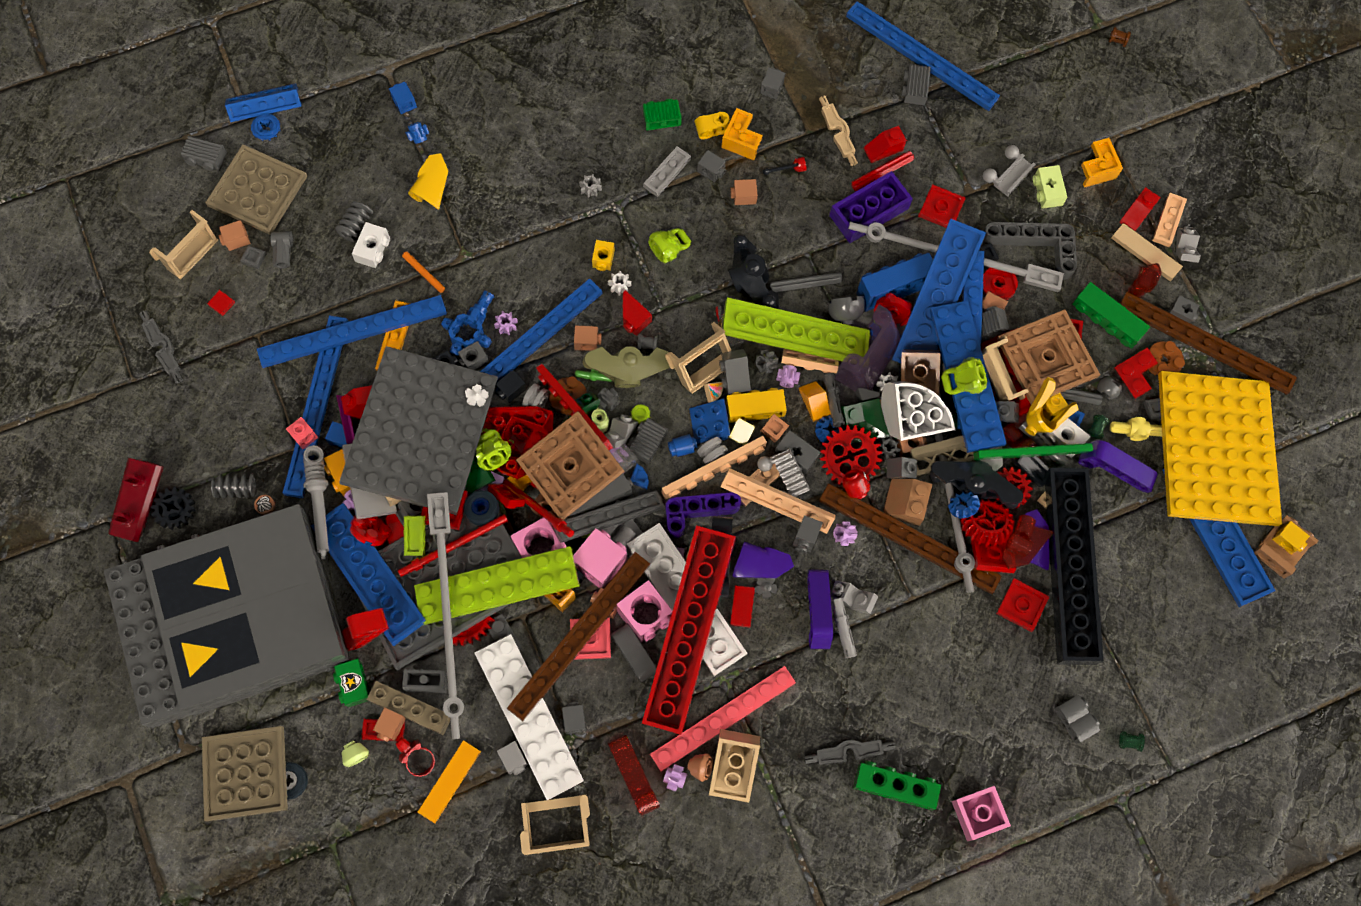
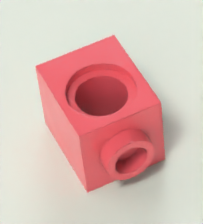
[286,417,318,449]

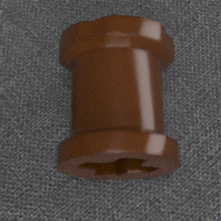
[1108,27,1131,47]

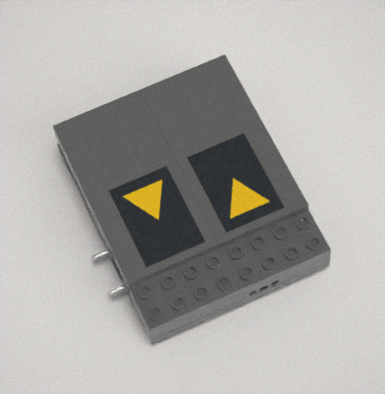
[104,504,351,728]

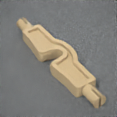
[819,96,858,166]

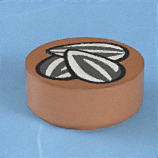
[254,495,275,515]

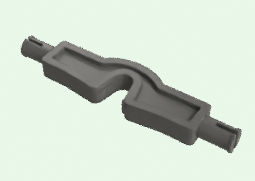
[139,311,183,384]
[804,740,895,765]

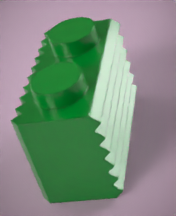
[643,99,682,131]

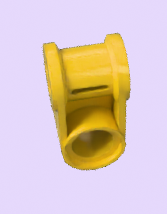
[694,112,730,139]

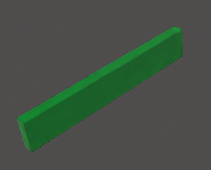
[973,443,1093,460]

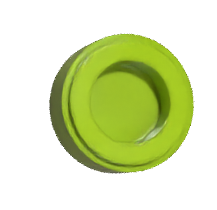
[631,405,650,424]

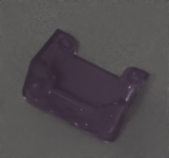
[835,304,901,392]

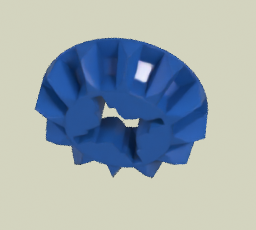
[251,114,280,141]
[815,415,846,443]
[948,491,980,518]

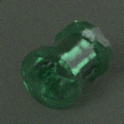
[1087,414,1110,439]
[1119,731,1145,752]

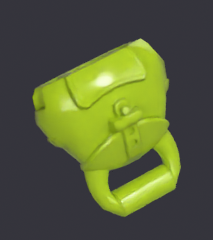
[648,228,691,264]
[941,357,987,395]
[476,429,511,471]

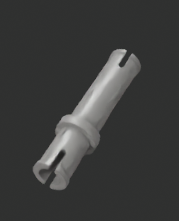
[831,597,857,658]

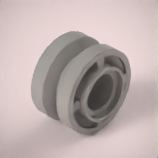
[522,383,549,408]
[697,437,728,465]

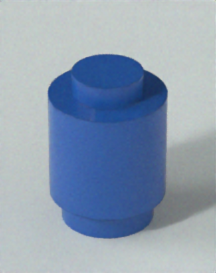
[668,434,697,457]

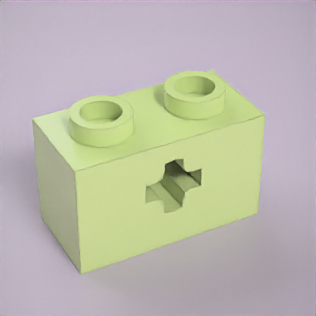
[1033,165,1067,208]

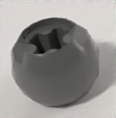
[1097,376,1122,400]

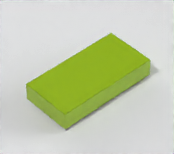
[404,516,425,556]

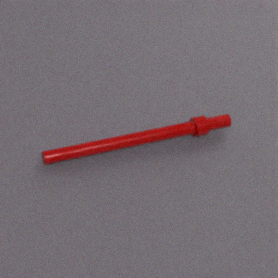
[503,479,574,537]
[397,514,508,577]

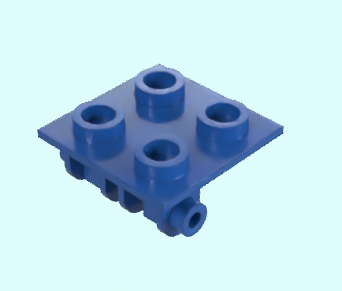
[690,399,730,444]

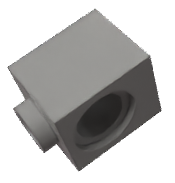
[497,741,528,775]

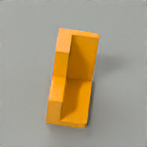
[722,108,763,160]
[1081,138,1123,187]

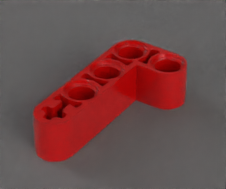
[342,608,389,651]

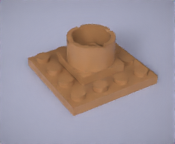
[997,310,1100,405]
[516,411,625,520]

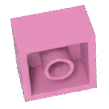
[951,786,1011,841]

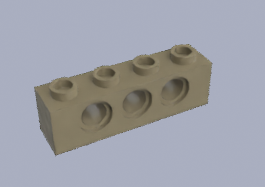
[367,681,450,736]

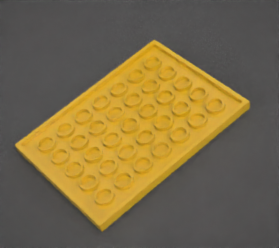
[1158,371,1282,526]

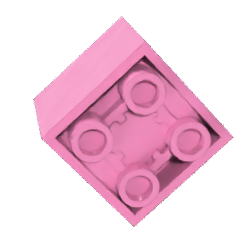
[511,518,566,558]
[573,528,627,589]
[616,580,672,643]

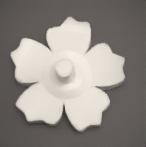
[465,384,489,407]

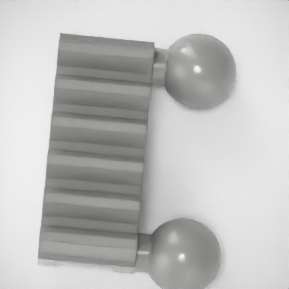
[983,145,1036,197]
[757,447,810,497]

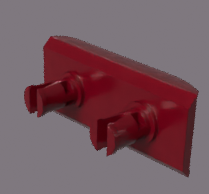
[108,458,164,542]

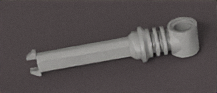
[303,445,329,559]

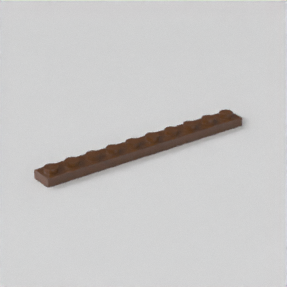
[1120,292,1297,395]
[819,483,1002,594]
[507,552,651,722]

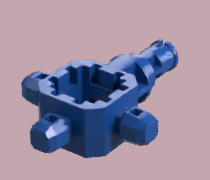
[441,291,494,357]

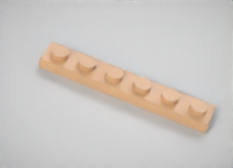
[662,436,767,500]
[721,468,835,534]

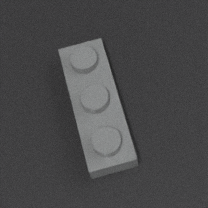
[643,146,691,197]

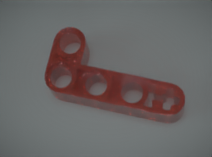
[608,735,660,817]

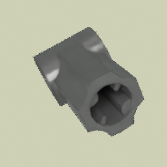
[271,231,293,269]

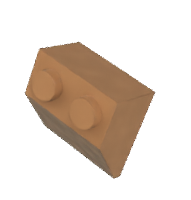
[883,479,932,526]

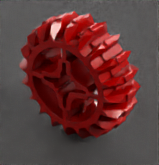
[961,499,1014,547]

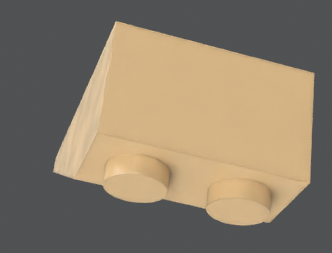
[709,729,760,803]

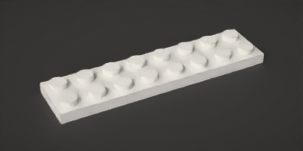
[627,523,748,676]
[475,634,584,800]

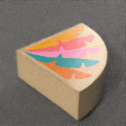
[704,382,723,403]

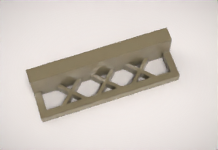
[909,435,989,476]

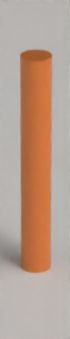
[402,252,445,293]

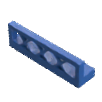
[225,83,302,122]

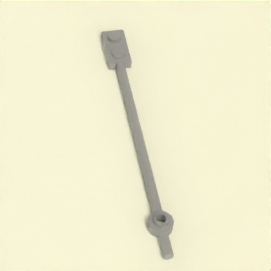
[848,222,1064,292]
[934,389,975,593]
[427,492,464,739]

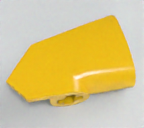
[408,154,448,209]

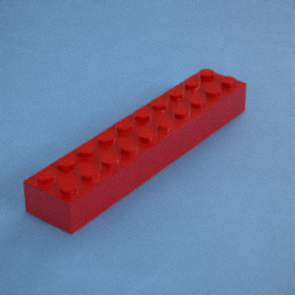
[642,525,736,735]

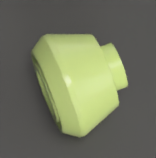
[342,741,369,767]

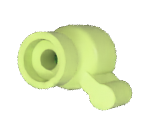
[591,408,609,433]

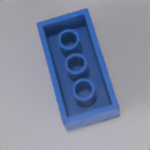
[856,253,933,312]

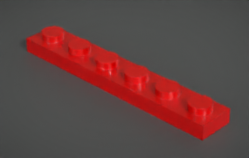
[536,364,613,451]

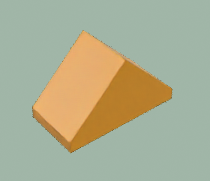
[798,381,831,422]
[544,589,576,613]

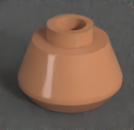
[688,753,713,782]

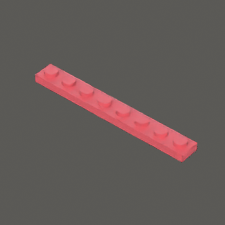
[650,666,796,772]

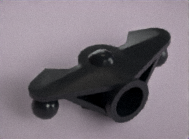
[728,234,779,309]
[929,460,1024,509]

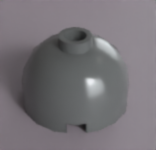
[827,296,865,325]

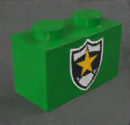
[333,659,370,708]

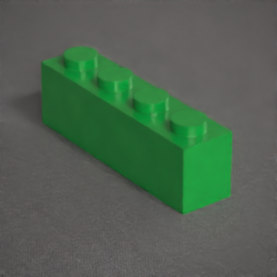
[1072,282,1150,349]

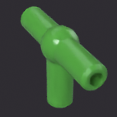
[575,369,612,382]

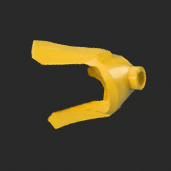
[1025,377,1078,436]

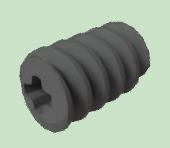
[335,201,373,242]
[211,474,256,498]

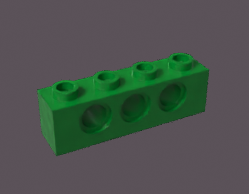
[853,761,941,811]

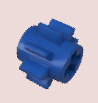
[406,121,429,144]

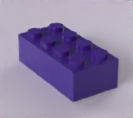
[829,171,913,243]

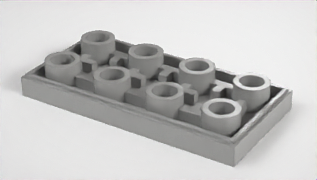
[342,444,397,519]

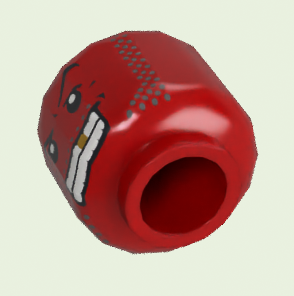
[842,469,871,499]

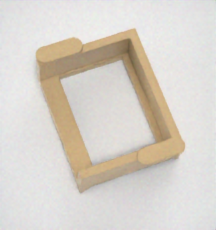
[149,210,218,280]
[665,322,731,394]
[982,335,1029,401]
[520,795,590,855]

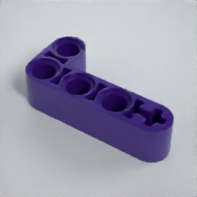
[1078,440,1158,493]
[666,492,741,538]
[807,570,833,649]

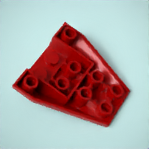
[481,406,554,479]

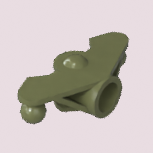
[582,346,670,388]

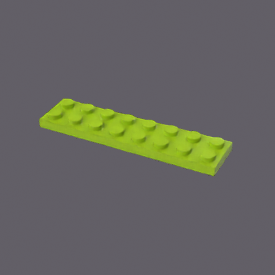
[722,297,870,366]
[414,546,579,625]

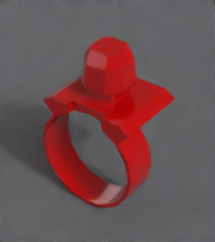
[395,738,435,777]

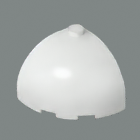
[881,381,955,441]

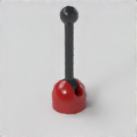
[763,157,806,175]

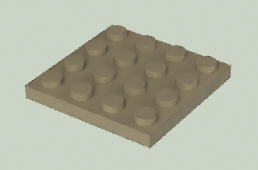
[205,145,307,235]
[202,726,288,822]

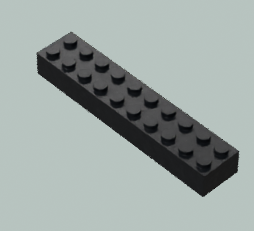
[1044,468,1104,665]

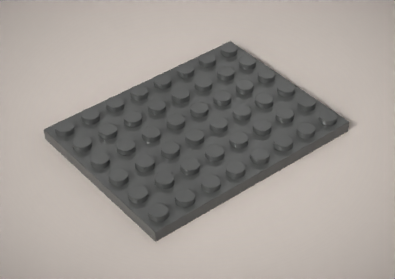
[339,346,498,515]
[359,502,522,670]

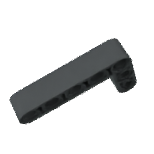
[983,222,1077,280]

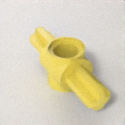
[1110,417,1162,441]

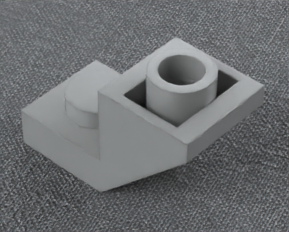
[1176,226,1201,263]
[604,415,638,449]
[830,580,878,614]

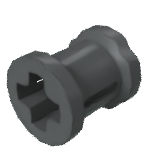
[637,334,658,350]

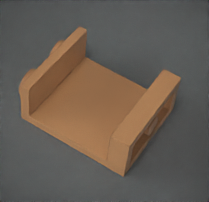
[1254,516,1318,579]

